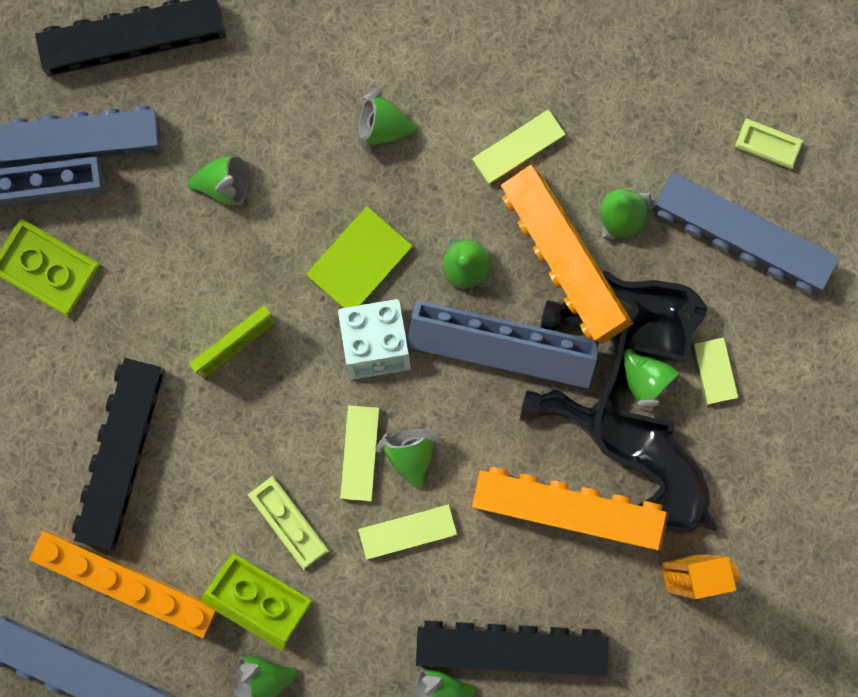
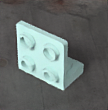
[338,299,411,380]

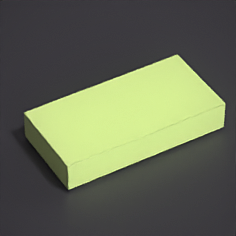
[734,118,803,170]
[692,337,738,405]

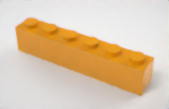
[501,165,634,344]
[472,467,668,551]
[29,531,218,638]
[661,554,739,599]

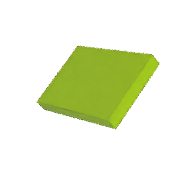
[305,206,413,308]
[0,218,101,317]
[189,305,276,378]
[200,552,313,651]

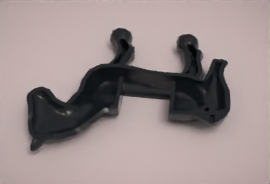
[519,271,717,534]

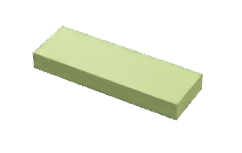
[472,109,566,186]
[340,405,379,501]
[248,476,329,570]
[358,504,457,560]

